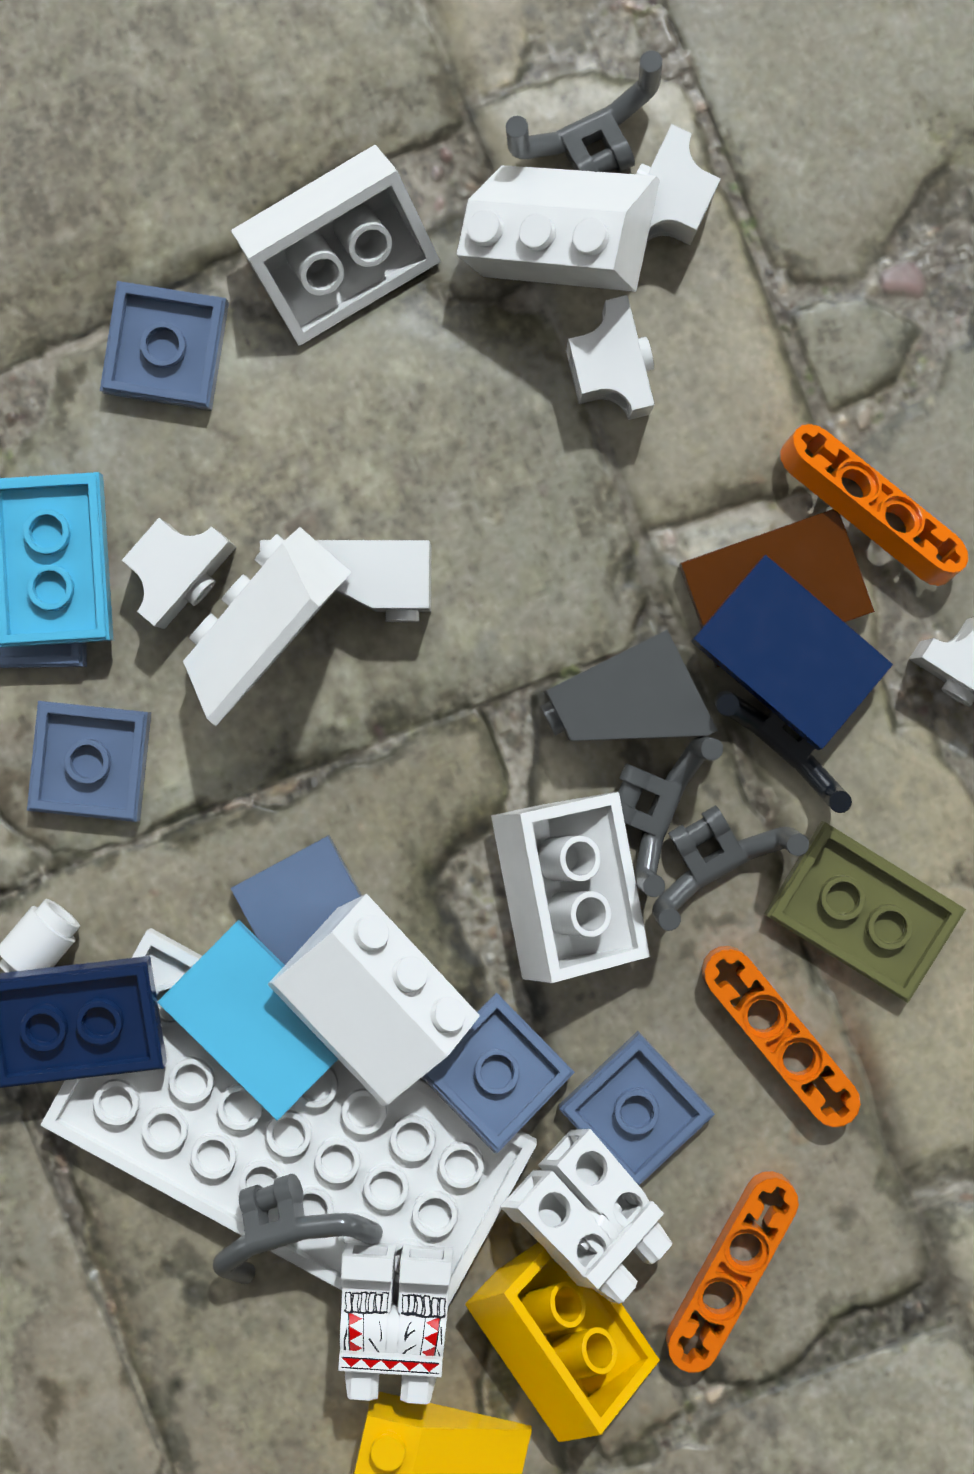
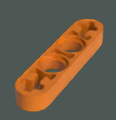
[780,424,968,586]
[702,946,861,1127]
[666,1171,799,1373]

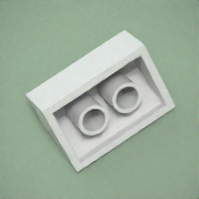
[231,145,441,346]
[457,165,660,292]
[183,527,352,726]
[491,792,650,983]
[268,894,480,1106]

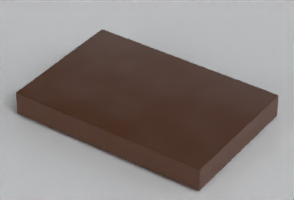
[679,509,875,668]

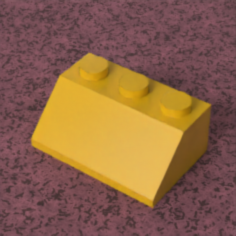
[465,1242,660,1442]

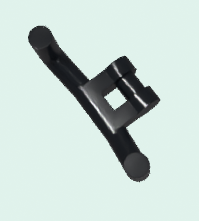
[715,691,852,813]

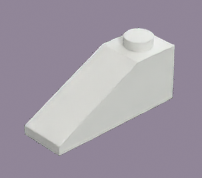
[260,540,431,622]

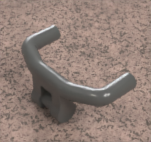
[506,51,663,173]
[619,736,723,897]
[652,805,809,931]
[213,1174,383,1285]

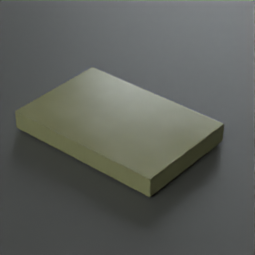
[764,821,966,1003]

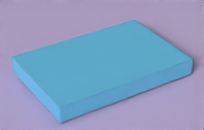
[0,472,114,648]
[157,920,338,1121]

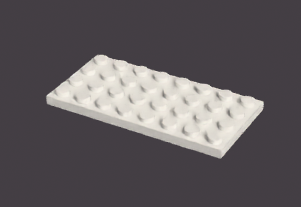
[41,928,537,1306]

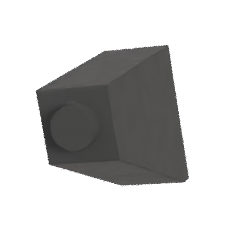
[540,630,718,741]

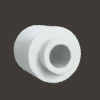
[0,899,80,973]

